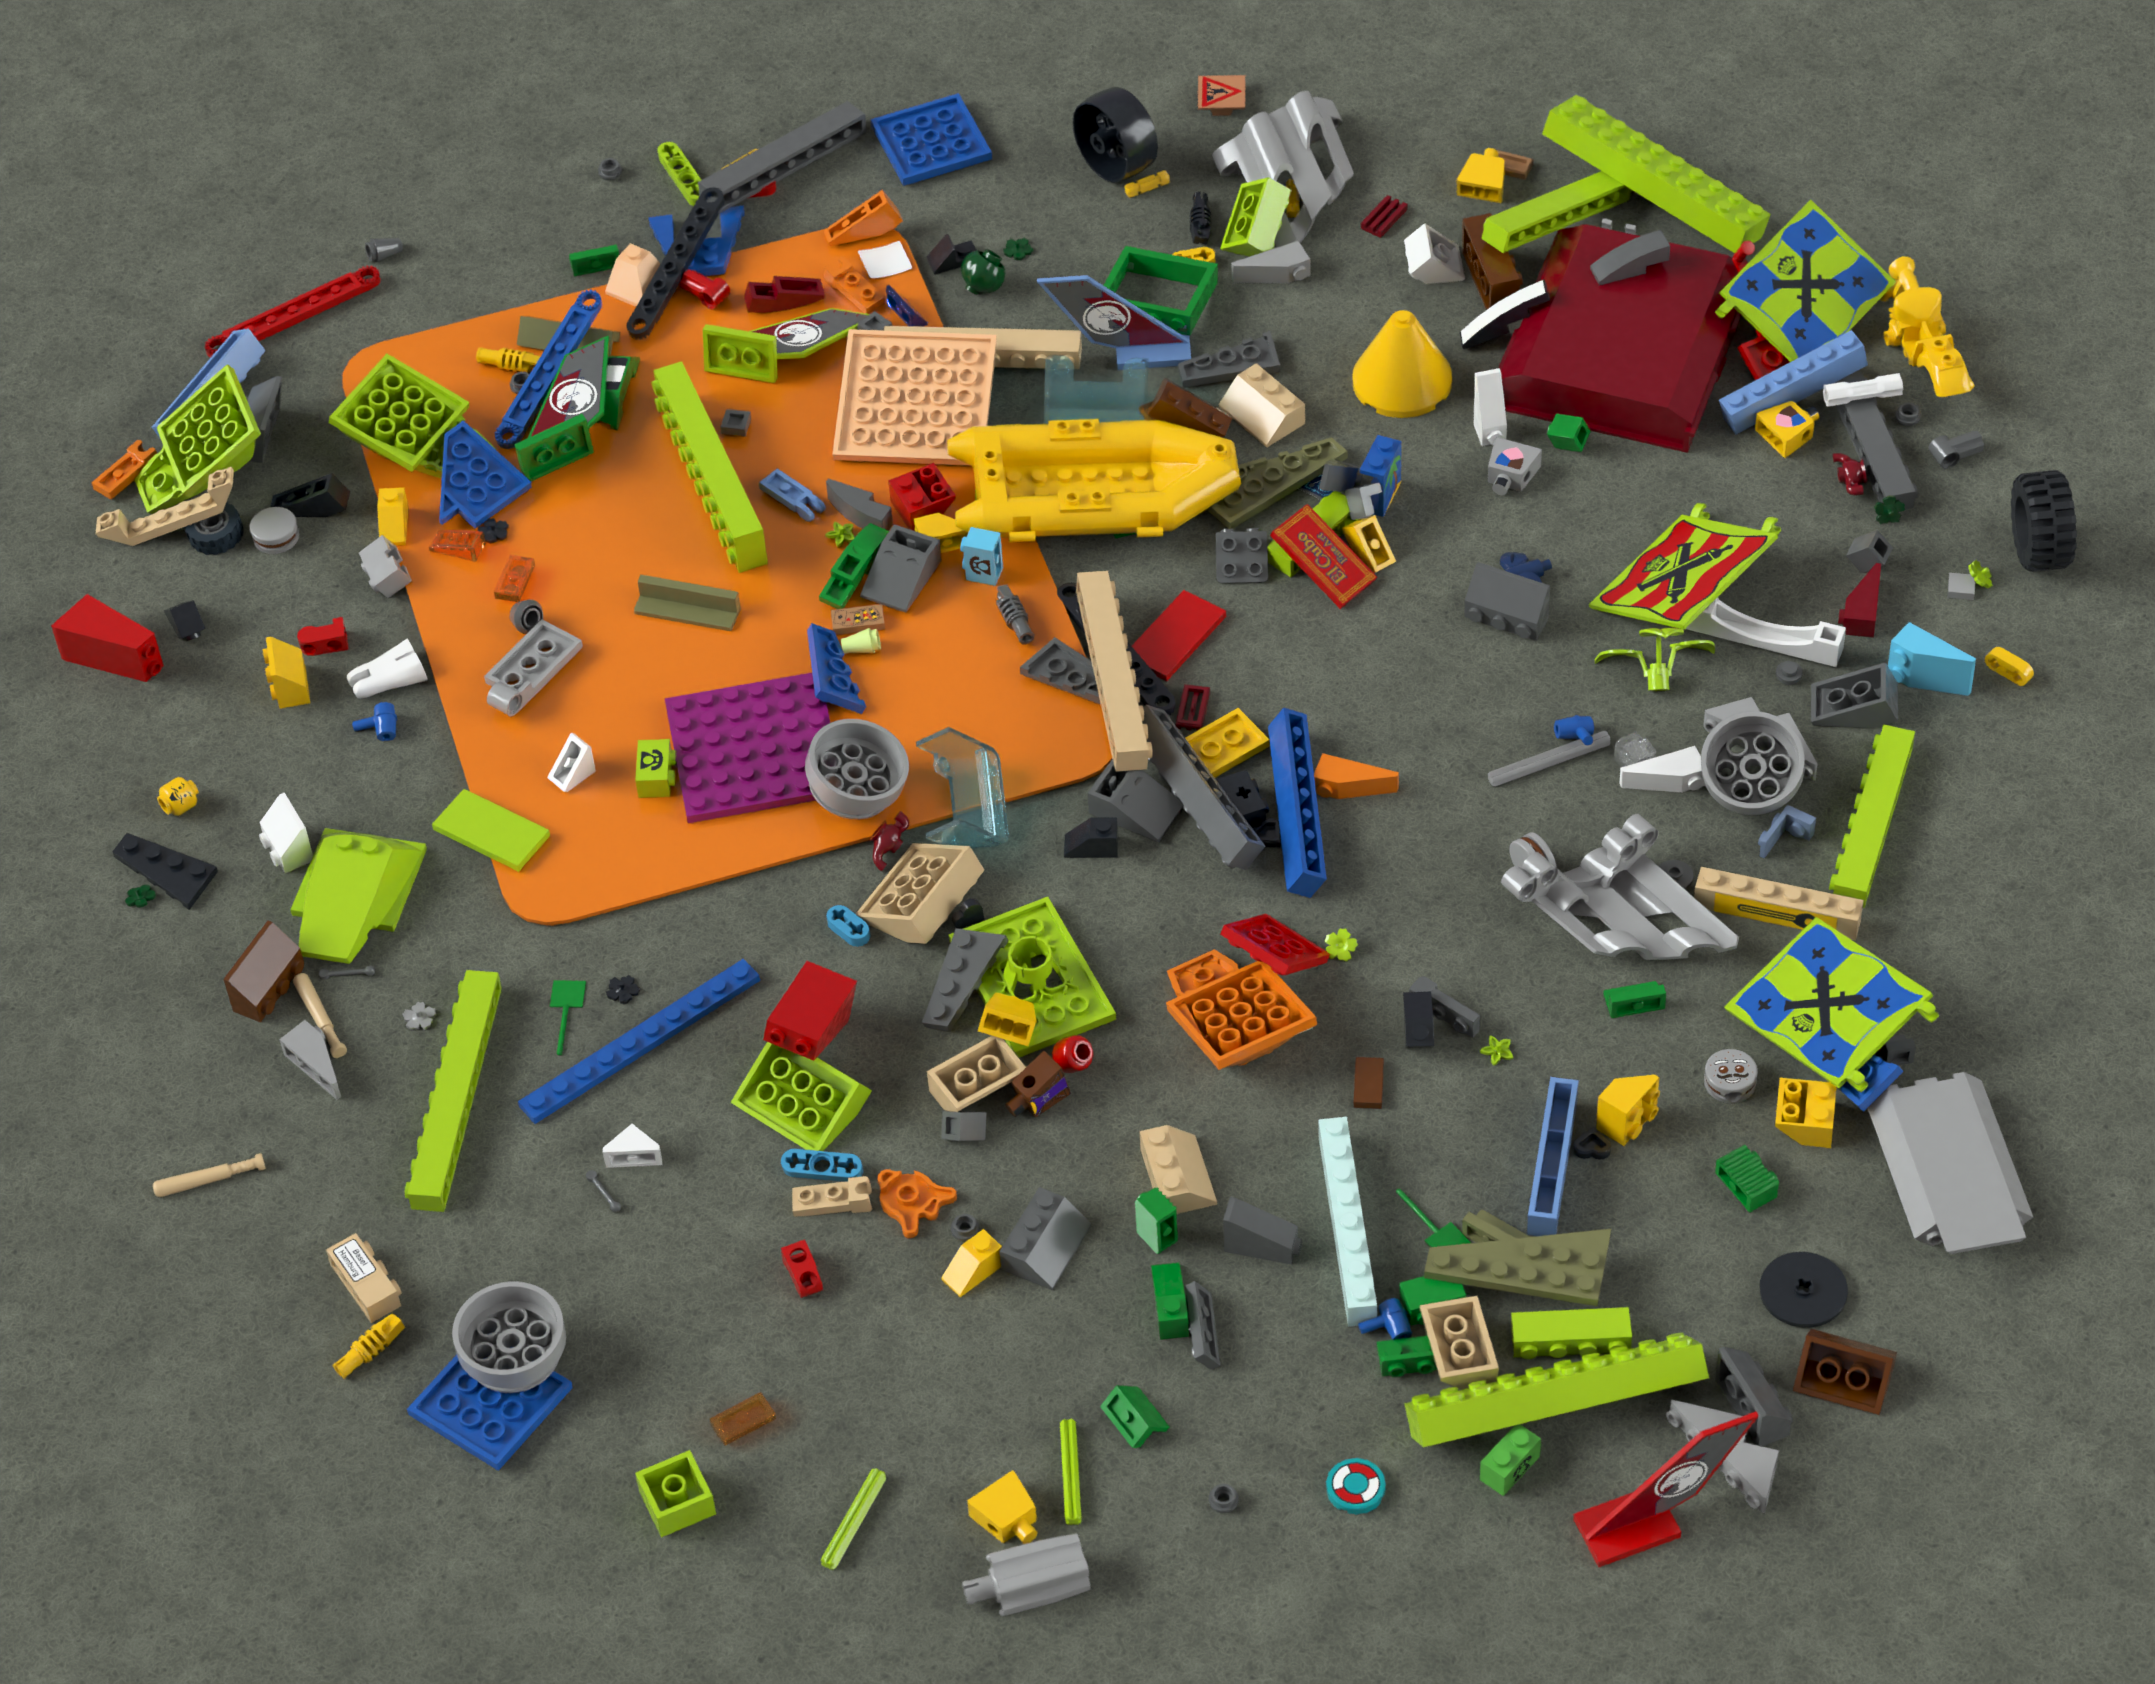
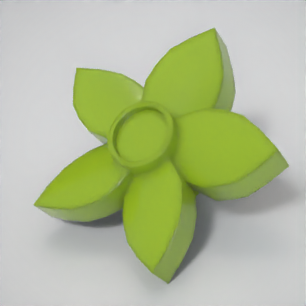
[825,521,855,548]
[1480,1035,1513,1066]

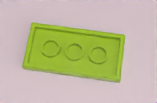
[432,789,550,872]

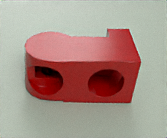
[297,617,349,656]
[781,1240,823,1298]

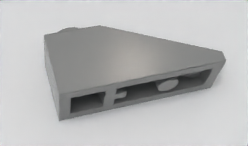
[1231,241,1310,283]
[279,1020,341,1100]

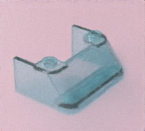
[916,727,1009,848]

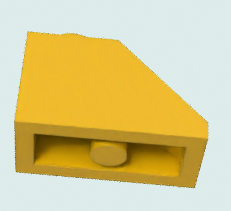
[377,488,409,546]
[914,513,968,553]
[1342,515,1396,573]
[941,1229,1002,1297]

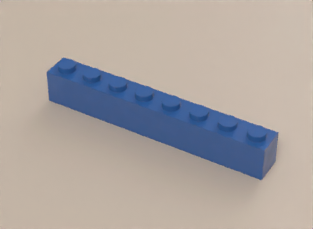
[1268,708,1327,898]

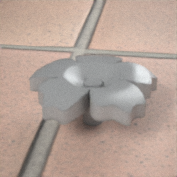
[402,1002,436,1030]

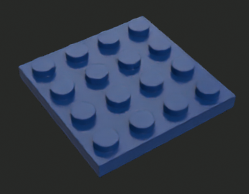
[871,93,992,186]
[407,1333,573,1471]

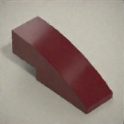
[744,276,825,313]

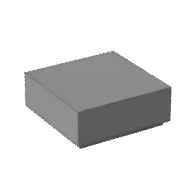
[1947,573,1975,600]

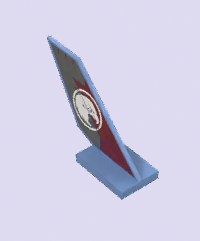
[1037,275,1191,370]

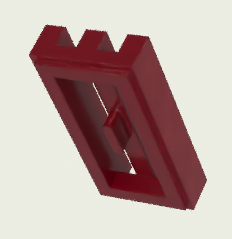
[1361,195,1408,238]
[1175,684,1210,731]

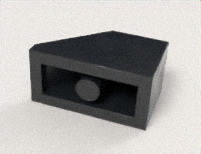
[164,600,206,641]
[1064,817,1119,858]
[1403,991,1434,1048]

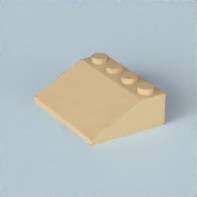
[856,843,984,944]

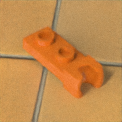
[824,256,885,314]
[91,440,158,500]

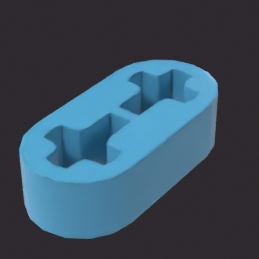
[826,905,870,947]

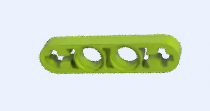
[658,142,701,206]

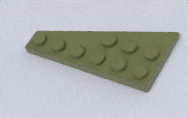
[1206,438,1348,529]
[1424,1229,1611,1306]

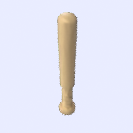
[293,973,347,1058]
[153,1153,266,1197]

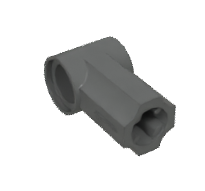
[1928,431,1984,469]

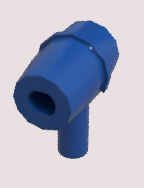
[352,702,397,741]
[1554,715,1594,746]
[1358,1298,1412,1340]

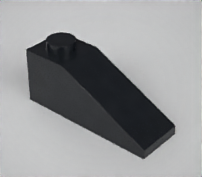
[270,473,350,517]

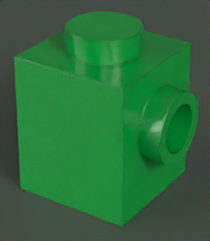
[1547,414,1591,452]

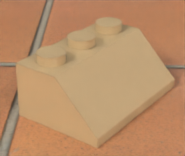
[1219,363,1305,447]
[927,1036,1026,1112]
[1140,1125,1217,1214]
[1420,1296,1499,1390]

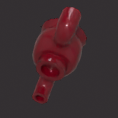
[1832,453,1866,496]
[869,811,910,871]

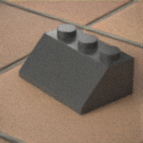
[245,376,282,463]
[1464,562,1550,641]
[1000,1187,1092,1290]
[1715,1347,1793,1447]

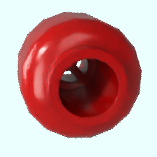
[1052,1035,1093,1073]

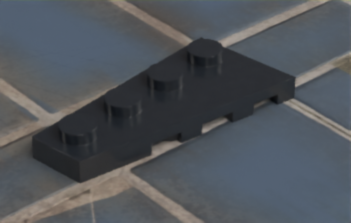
[112,833,218,910]

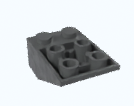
[860,524,942,613]
[1088,759,1184,842]

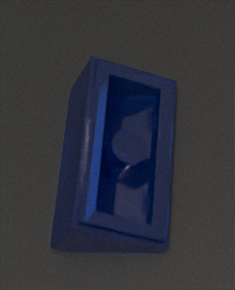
[886,285,928,327]

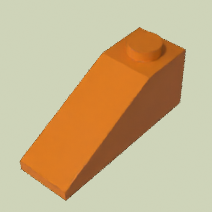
[824,190,903,246]
[1314,753,1399,799]

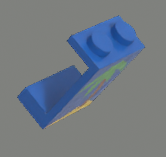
[1360,435,1401,517]

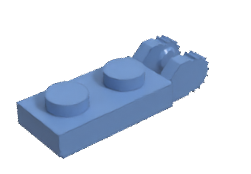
[759,469,826,522]

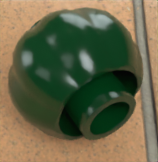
[961,249,1005,295]

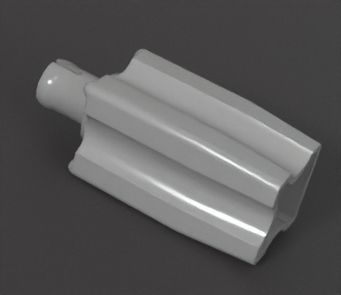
[962,1534,1091,1616]

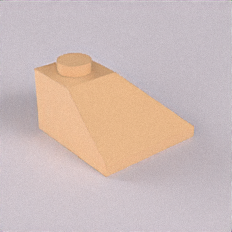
[606,244,661,307]

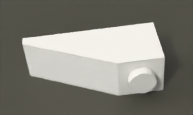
[1474,368,1507,446]
[1620,746,1705,792]

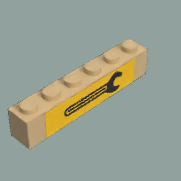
[1694,867,1864,941]

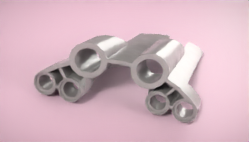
[1212,91,1354,247]
[1501,814,1739,960]

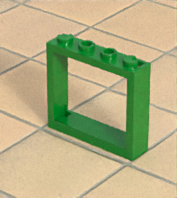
[1103,246,1218,336]

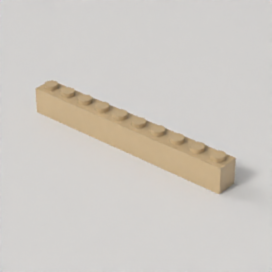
[1076,571,1152,772]

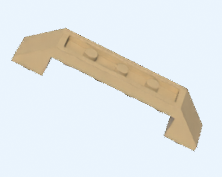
[96,467,234,546]

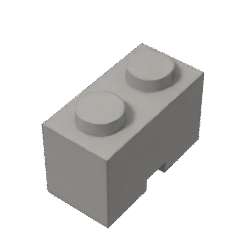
[359,535,412,598]

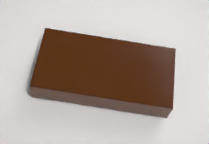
[1354,1057,1384,1109]

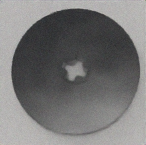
[1759,1252,1848,1328]

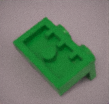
[1377,1336,1438,1378]

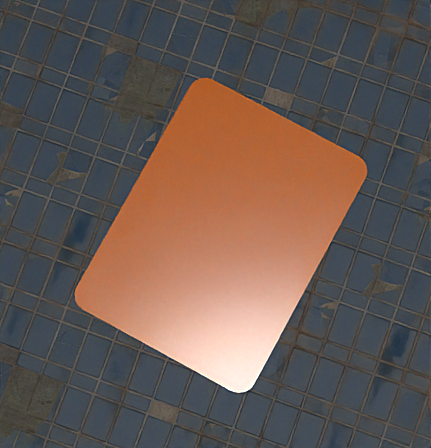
[342,229,1113,926]

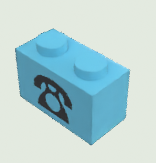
[960,527,1003,586]

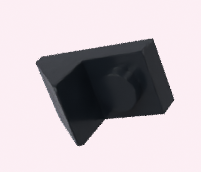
[926,234,977,275]

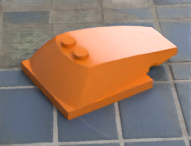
[1166,949,1317,1070]

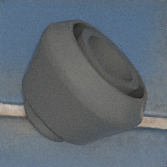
[510,599,543,634]

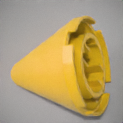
[1353,310,1452,418]

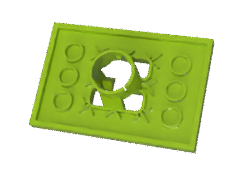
[949,897,1116,1058]

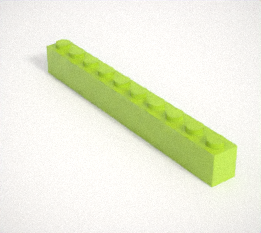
[405,970,502,1212]

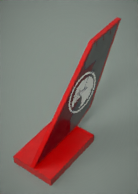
[1573,1411,1759,1567]

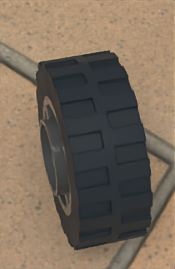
[185,502,244,555]

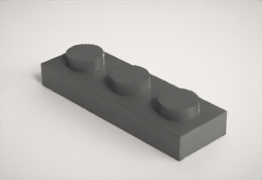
[1185,1281,1220,1369]

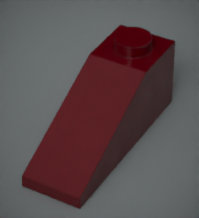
[1838,563,1881,638]

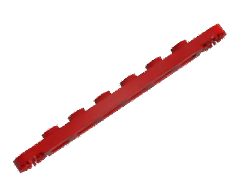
[205,265,381,358]

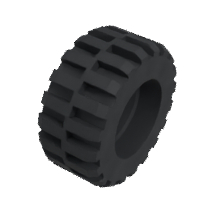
[2011,470,2077,572]

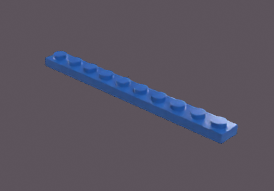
[518,959,760,1124]

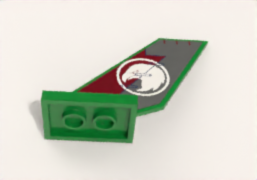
[514,335,610,482]

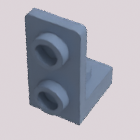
[1758,805,1816,858]

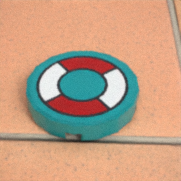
[1326,1458,1386,1515]

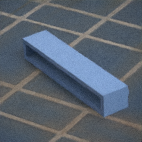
[152,328,266,439]
[1719,330,1868,435]
[1527,1077,1579,1236]

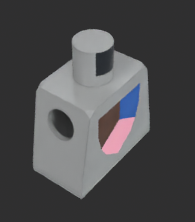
[1488,437,1542,495]

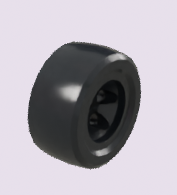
[1072,87,1158,183]

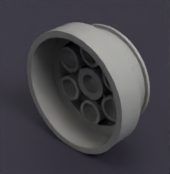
[1701,711,1805,815]
[805,719,909,819]
[452,1282,566,1393]

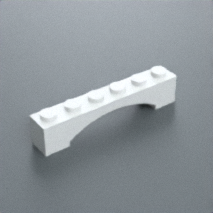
[1686,596,1846,667]

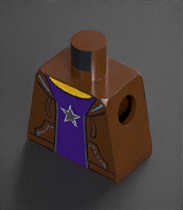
[1005,1051,1071,1117]

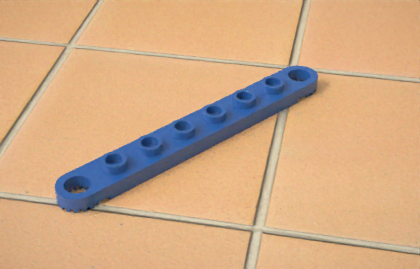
[495,289,603,449]

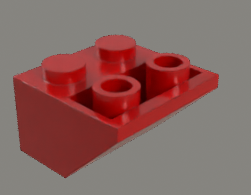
[888,463,956,531]

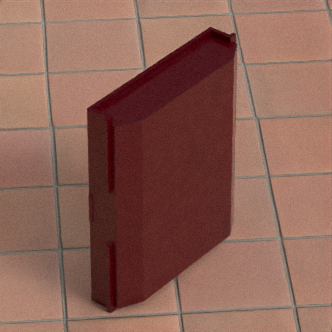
[1498,224,1742,453]

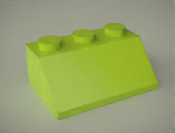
[1220,177,1291,257]

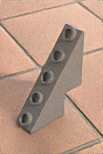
[1704,697,1817,781]
[1666,1400,1779,1513]

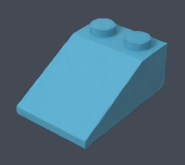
[1888,622,1976,696]

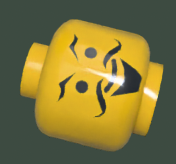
[157,777,199,816]

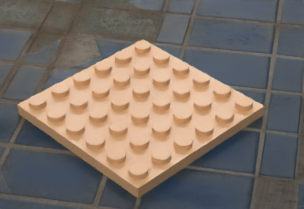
[832,329,997,465]

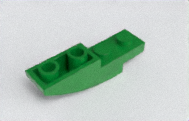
[819,523,889,609]

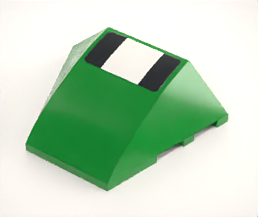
[596,356,640,431]

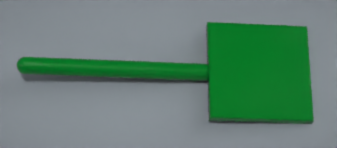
[550,980,586,1056]
[1396,1189,1471,1247]

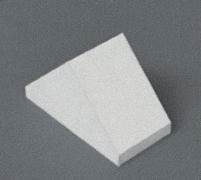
[547,733,596,792]
[603,1124,662,1168]

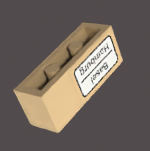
[326,1233,402,1323]

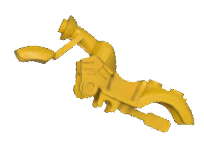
[1880,256,1975,397]

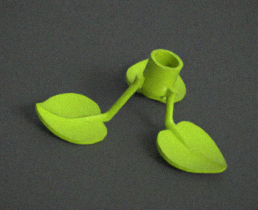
[1595,628,1715,691]

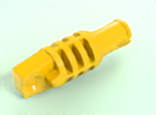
[476,347,541,373]
[332,1314,405,1379]

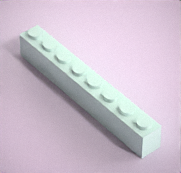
[1319,1117,1377,1327]

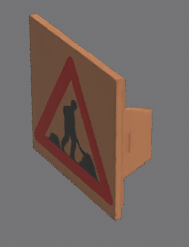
[1198,75,1245,116]

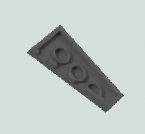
[1178,331,1280,388]
[1020,638,1101,704]
[922,928,1009,1032]

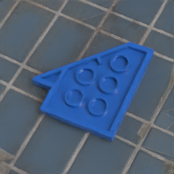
[439,420,532,529]

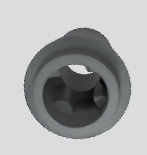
[365,238,403,262]

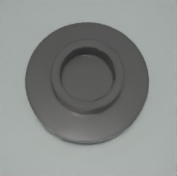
[1659,860,1693,889]

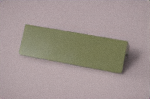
[517,316,621,356]
[634,575,741,631]
[1462,1210,1530,1243]

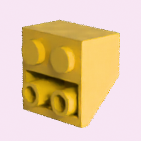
[263,637,310,709]
[1596,1074,1660,1146]
[1775,1078,1837,1148]

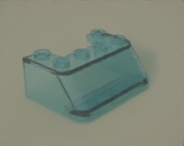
[1044,355,1149,424]

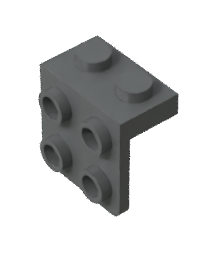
[1216,528,1268,583]

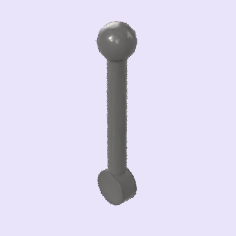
[319,965,375,980]
[586,1170,621,1213]

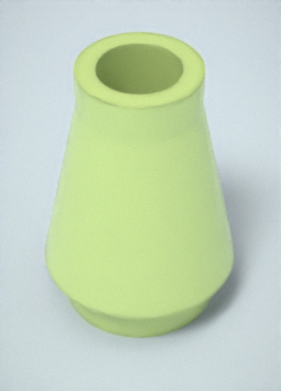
[841,628,881,654]

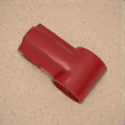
[680,269,731,309]

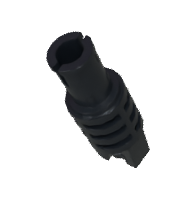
[1190,191,1211,245]

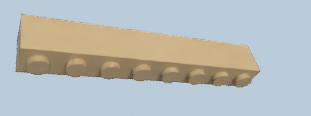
[884,326,1082,369]

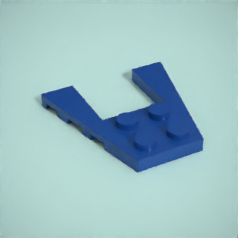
[648,206,745,276]

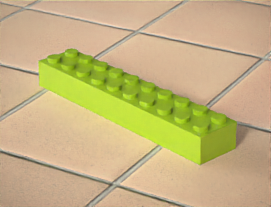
[1542,95,1771,253]
[652,361,768,573]
[1404,1333,1709,1447]

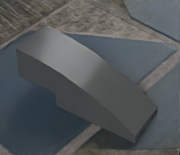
[1590,230,1670,285]
[826,478,893,531]

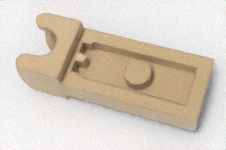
[792,1176,873,1217]

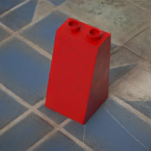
[51,594,164,682]
[763,961,857,1061]

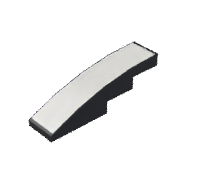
[1460,279,1550,350]

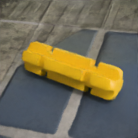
[1124,170,1170,198]
[1286,179,1299,218]

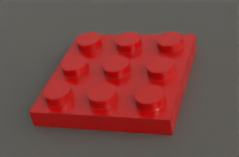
[1220,914,1330,976]

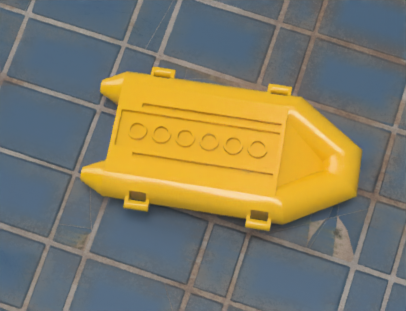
[947,419,1241,542]

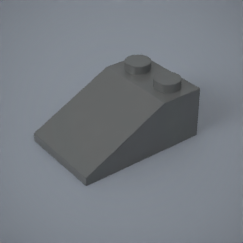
[1811,662,1898,728]

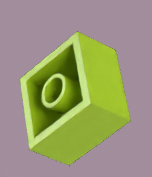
[635,1450,716,1537]

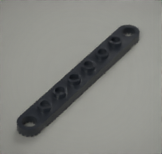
[627,187,725,340]
[1057,582,1176,716]

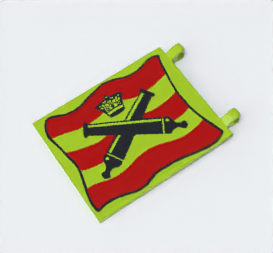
[1589,503,1781,630]

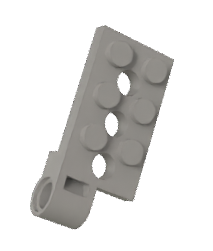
[484,619,583,716]

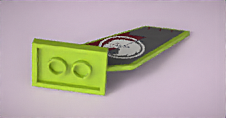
[703,308,870,383]

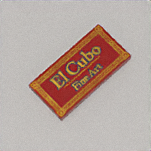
[1270,504,1377,609]

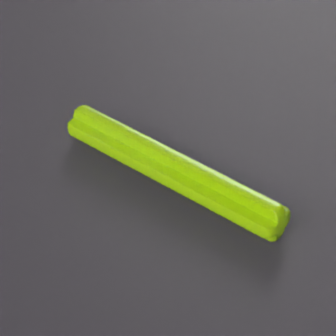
[1060,1419,1081,1525]
[821,1468,886,1570]

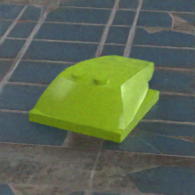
[329,354,496,478]
[134,364,261,514]
[290,828,427,964]

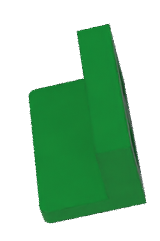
[569,245,619,277]
[1603,981,1666,1019]
[1100,1385,1170,1448]

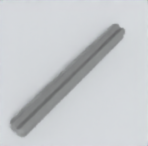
[1488,731,1611,787]

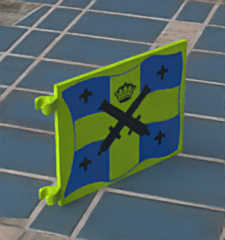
[1715,199,1896,362]
[1724,917,1939,1092]

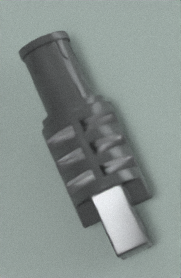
[996,584,1035,645]

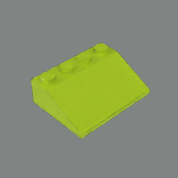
[730,1042,872,1151]

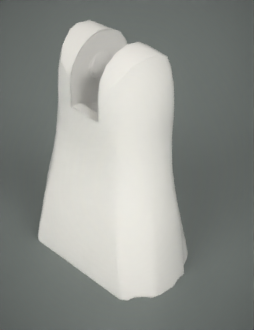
[347,638,428,699]

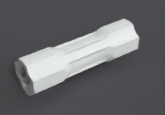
[1823,373,1903,406]

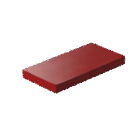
[1132,590,1226,682]

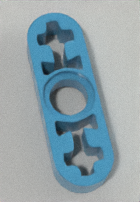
[781,1149,863,1182]

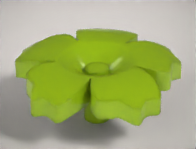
[1968,560,1993,588]
[1324,928,1358,962]

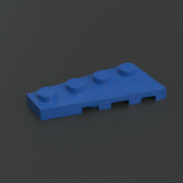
[807,623,866,714]
[1837,1055,1903,1112]

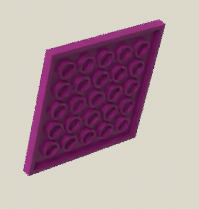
[665,672,830,823]

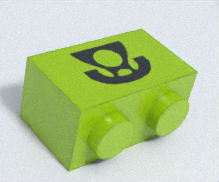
[635,739,677,798]

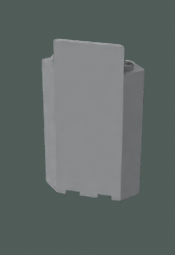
[1868,1072,2033,1254]

